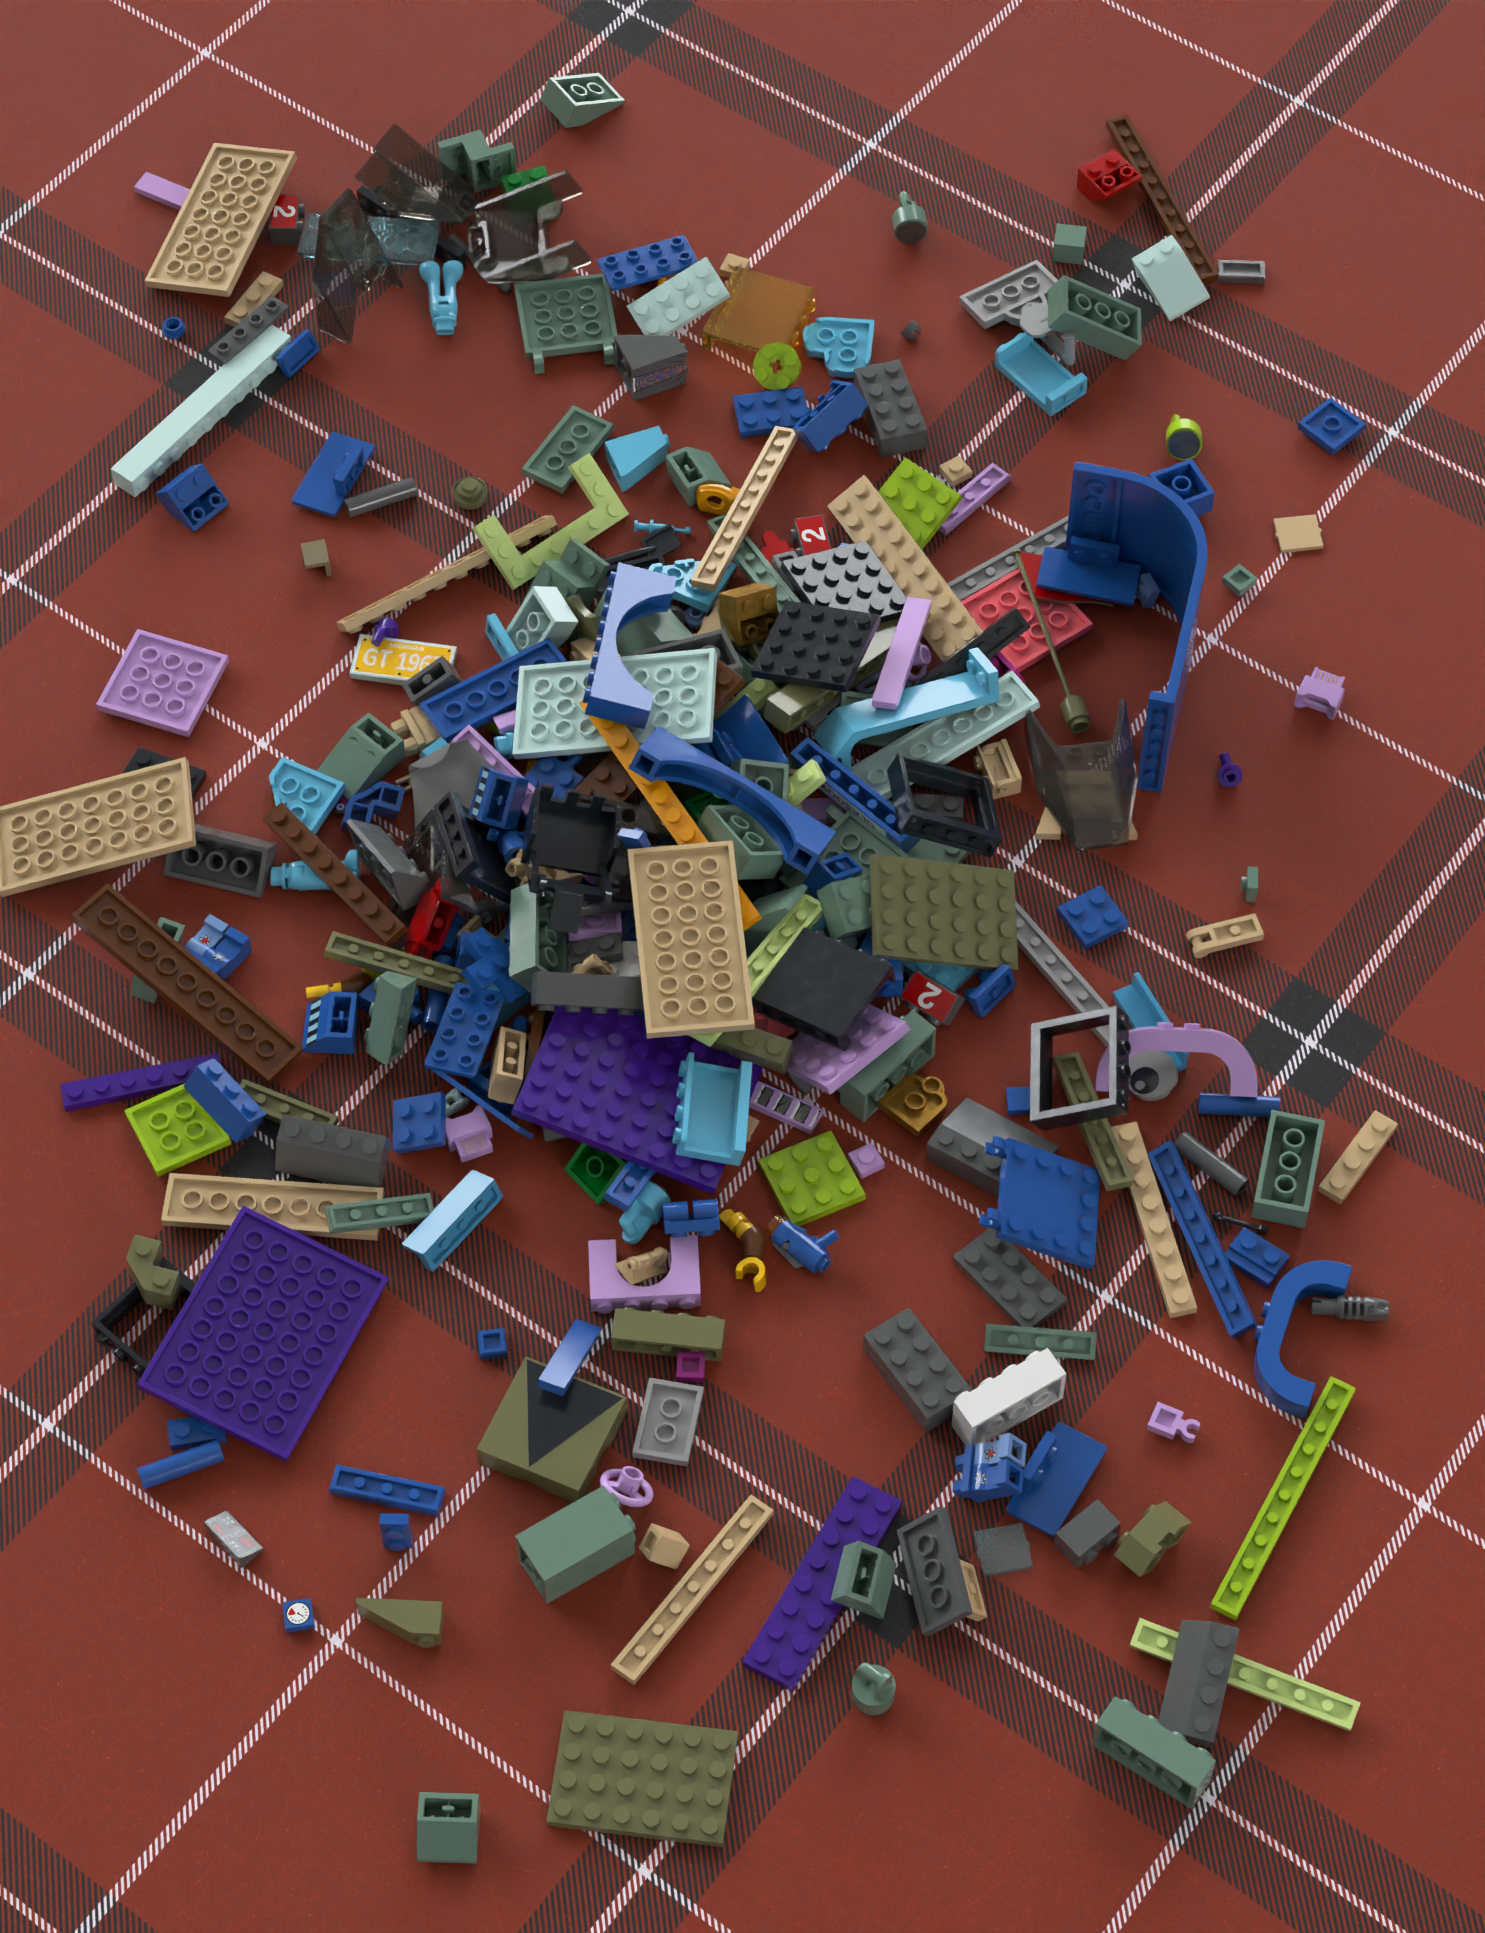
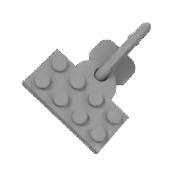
[959,260,1076,366]

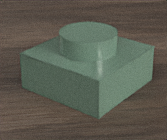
[1222,564,1257,597]
[1240,866,1258,903]

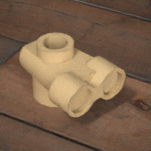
[572,954,613,975]

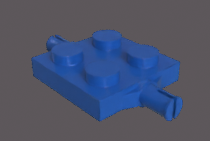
[520,754,584,821]

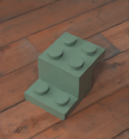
[437,130,516,193]
[522,539,611,607]

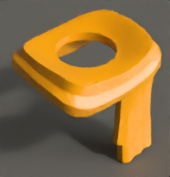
[696,484,740,515]

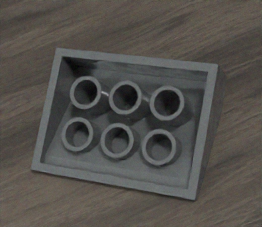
[926,1098,1060,1197]

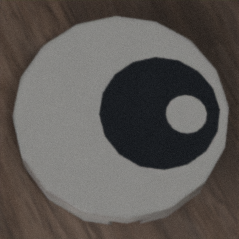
[1129,1051,1178,1101]

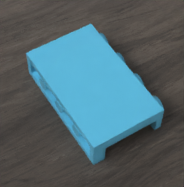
[673,1052,752,1166]

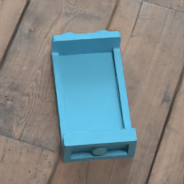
[994,332,1088,416]

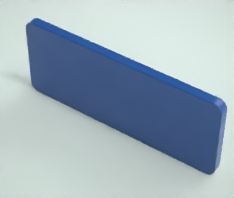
[431,1069,534,1139]

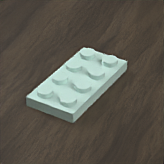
[627,257,731,335]

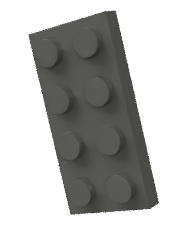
[952,1228,1067,1327]
[897,1507,973,1636]

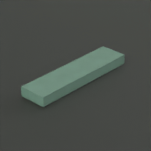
[324,1193,434,1234]
[984,1323,1097,1360]

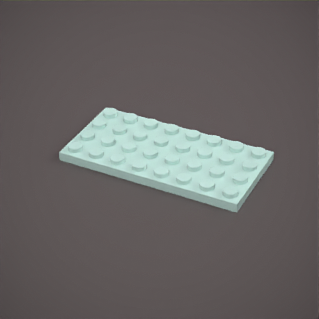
[512,648,717,759]

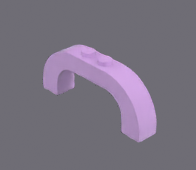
[1096,1022,1258,1097]

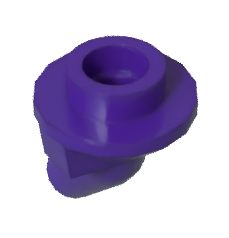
[371,618,399,647]
[1217,752,1243,787]

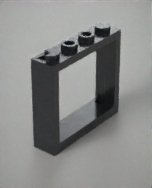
[887,752,1003,858]
[1030,1006,1131,1131]
[91,1257,196,1378]

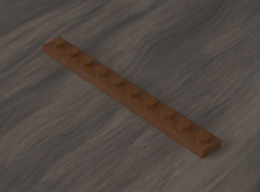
[1106,115,1219,284]

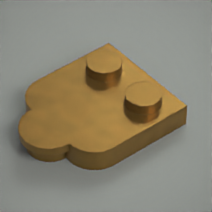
[877,1074,947,1137]

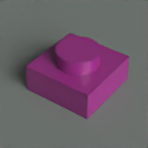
[676,1352,705,1383]

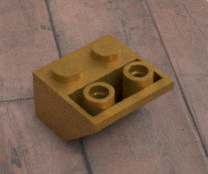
[718,582,778,646]

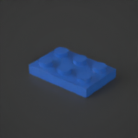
[733,387,808,438]

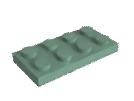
[522,405,614,494]

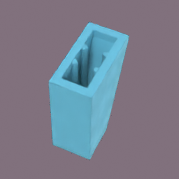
[605,426,670,492]

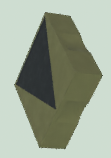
[477,1356,628,1503]

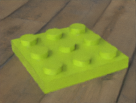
[878,457,963,550]
[124,1084,231,1177]
[758,1131,866,1226]

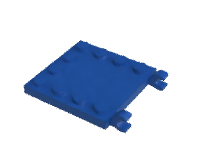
[979,1136,1100,1270]

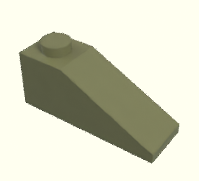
[356,1598,444,1648]

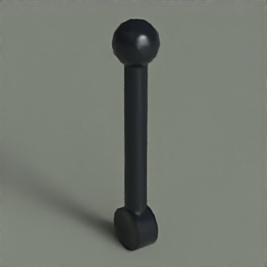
[1213,1211,1268,1235]

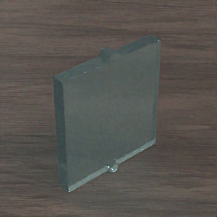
[973,1523,1033,1577]

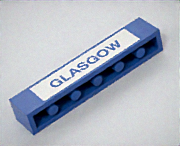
[790,737,920,853]

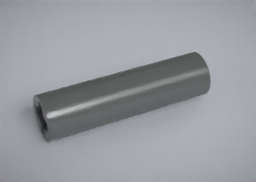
[343,477,418,518]
[1175,1132,1250,1197]

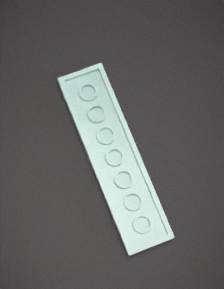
[852,670,1040,800]

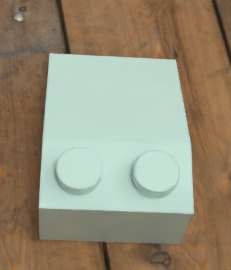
[1132,235,1210,321]
[506,586,578,653]

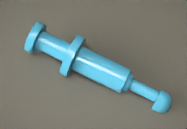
[634,519,692,535]

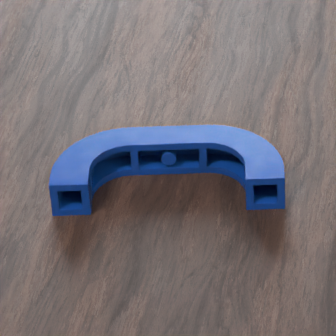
[1253,1260,1353,1419]

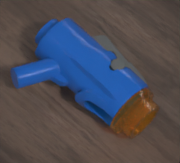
[765,1215,840,1274]

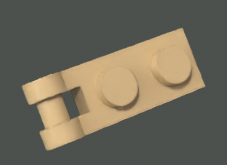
[1186,913,1264,958]

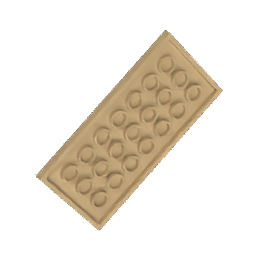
[145,143,297,297]
[0,757,196,897]
[628,840,755,1039]

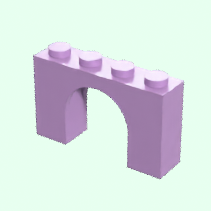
[588,1235,701,1313]

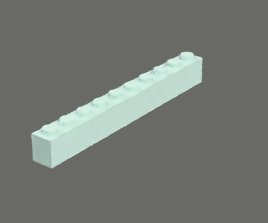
[111,325,292,497]

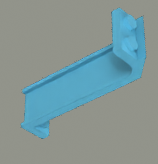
[813,647,999,772]

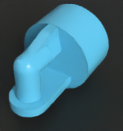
[619,1180,671,1244]

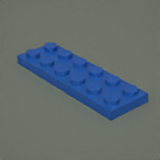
[419,638,567,743]

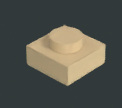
[720,253,750,282]
[939,455,973,487]

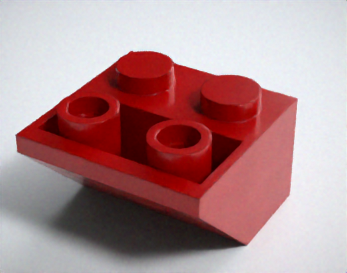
[1076,149,1143,201]

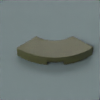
[564,595,601,641]

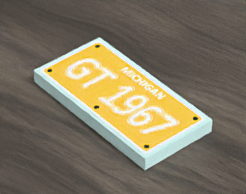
[349,634,457,685]

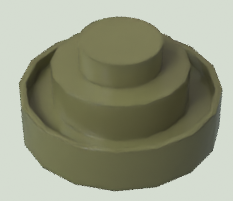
[452,477,488,510]

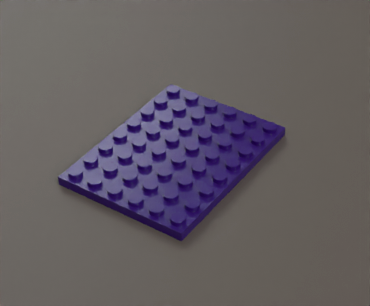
[511,1007,763,1194]
[137,1206,389,1463]

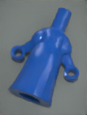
[487,825,524,864]

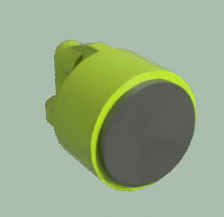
[1166,414,1202,460]

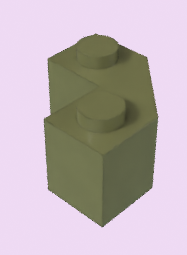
[126,1235,181,1310]
[1114,1501,1192,1577]

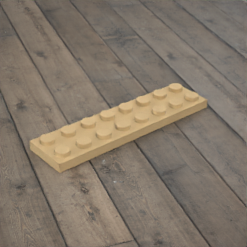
[161,1173,385,1241]

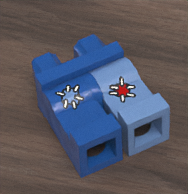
[183,914,252,980]
[952,1433,1027,1503]

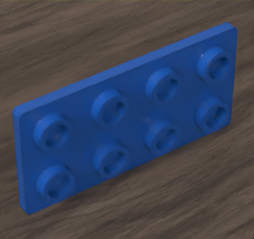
[597,235,698,291]
[292,432,375,517]
[1036,536,1141,606]
[710,695,789,768]
[424,982,506,1079]
[1006,1422,1107,1537]

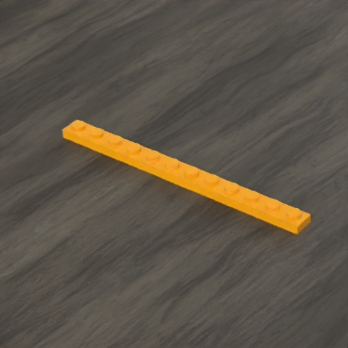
[579,700,762,931]

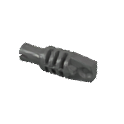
[1311,1295,1389,1321]

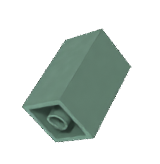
[593,586,693,657]
[515,1485,637,1604]

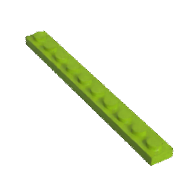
[1210,1376,1356,1621]

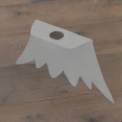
[408,740,497,850]

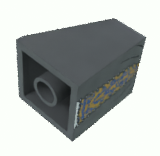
[614,335,688,401]

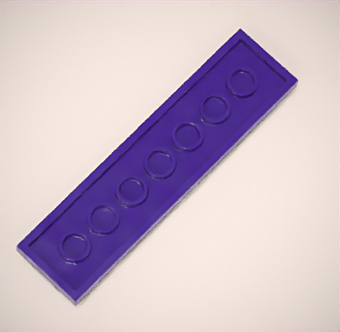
[742,1476,902,1692]

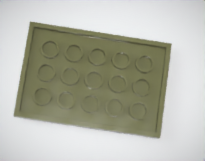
[869,853,1018,972]
[546,1710,738,1847]

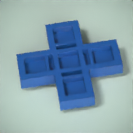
[461,927,528,1004]

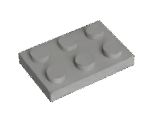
[632,1378,704,1467]

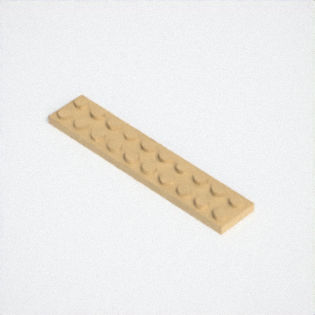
[827,475,983,661]

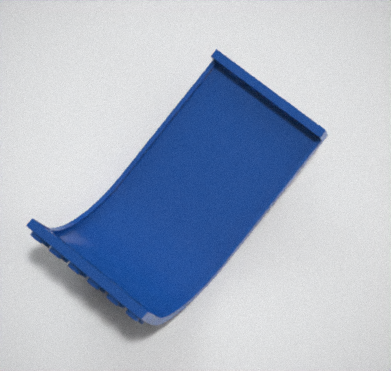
[1065,461,1208,793]

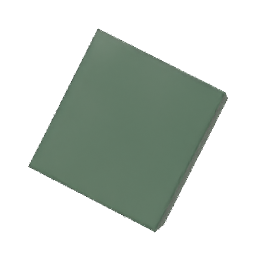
[1052,224,1087,265]

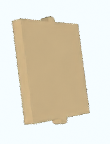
[1273,514,1323,553]

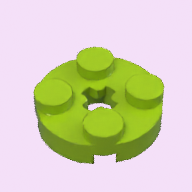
[753,342,801,390]

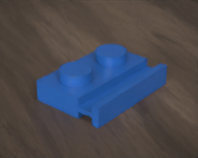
[1224,1227,1290,1289]

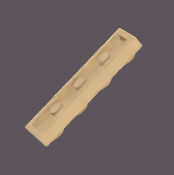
[1318,1110,1398,1205]

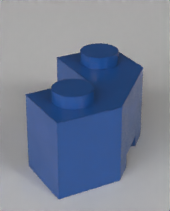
[340,781,405,832]

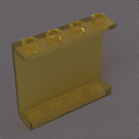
[702,266,817,370]

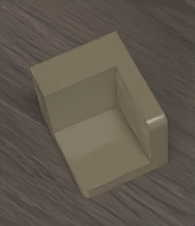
[301,539,332,577]

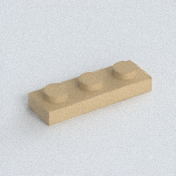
[224,271,283,327]

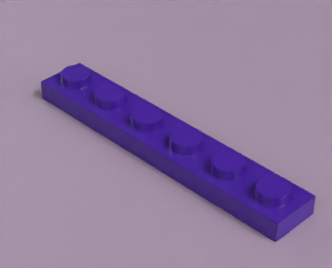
[60,1053,221,1111]

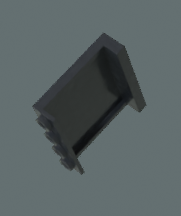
[434,790,523,905]
[752,927,896,1052]

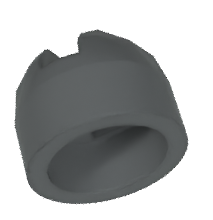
[901,320,921,341]

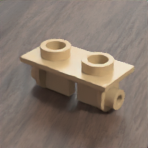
[615,1247,669,1285]

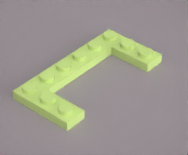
[472,453,629,591]
[714,678,827,807]

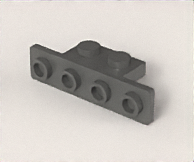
[208,296,289,364]

